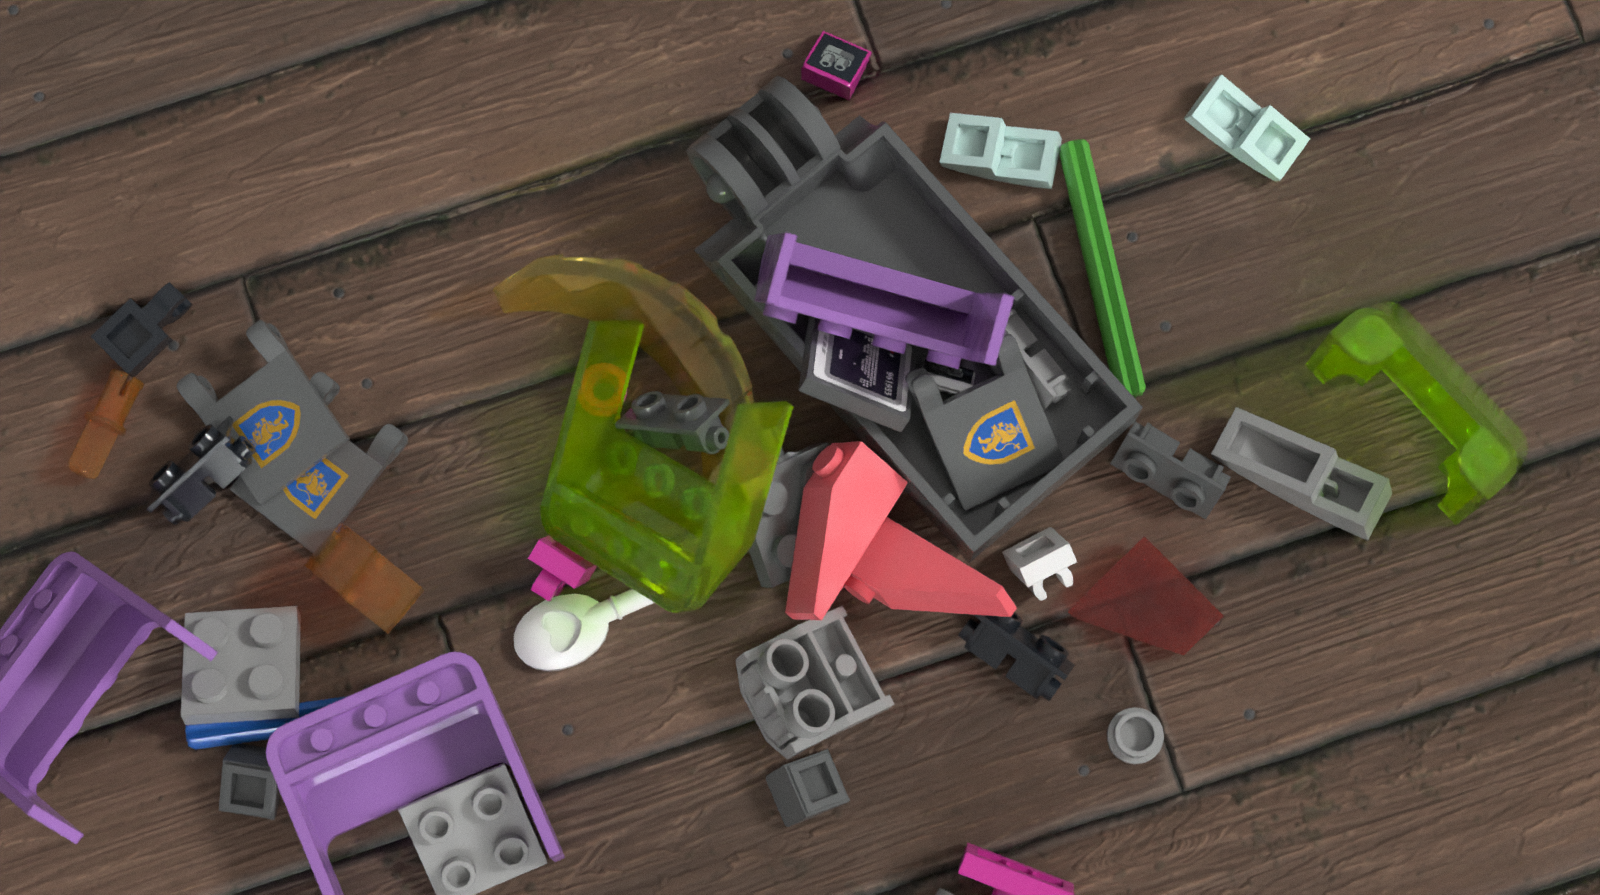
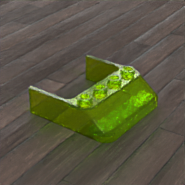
[541,320,793,613]

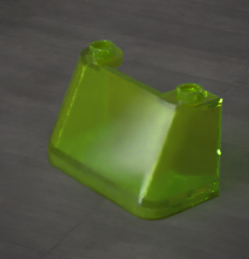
[1305,301,1529,525]

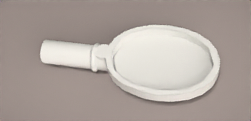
[514,578,665,671]

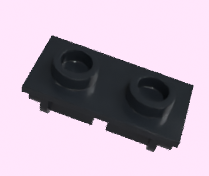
[147,416,256,525]
[958,612,1075,701]

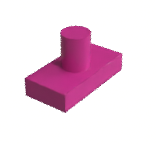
[958,843,1074,895]

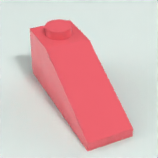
[785,441,908,621]
[843,517,1017,617]

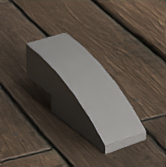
[1211,407,1393,541]

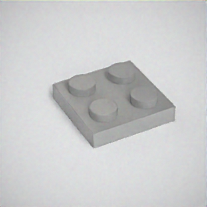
[181,606,301,725]

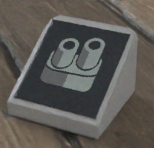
[920,357,976,401]

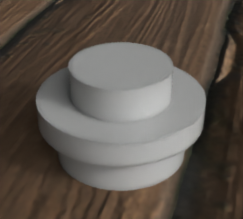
[1107,707,1164,764]

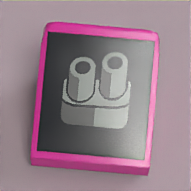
[801,31,872,101]

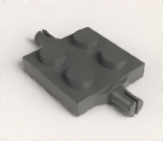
[725,421,829,588]

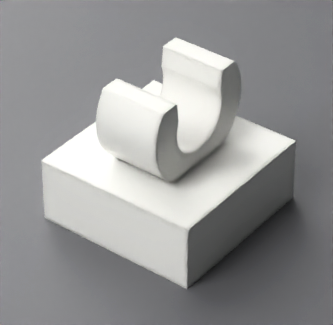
[1002,527,1077,601]

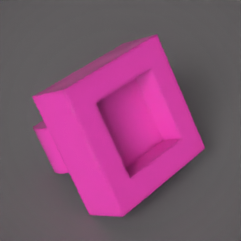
[528,533,600,602]

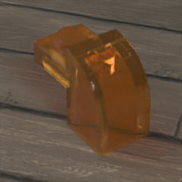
[303,522,424,634]

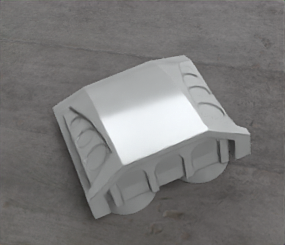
[735,605,895,760]

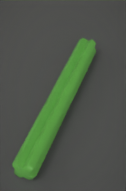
[1059,139,1146,398]

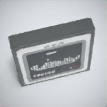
[798,316,917,432]

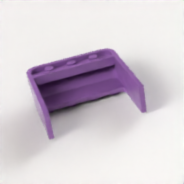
[755,232,1014,369]
[0,552,218,844]
[266,652,565,895]

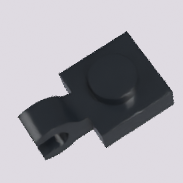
[91,282,193,379]

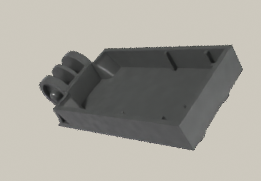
[686,76,1143,563]

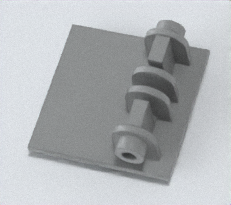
[398,763,548,895]

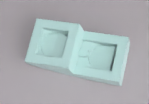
[1184,74,1310,182]
[939,113,1062,189]

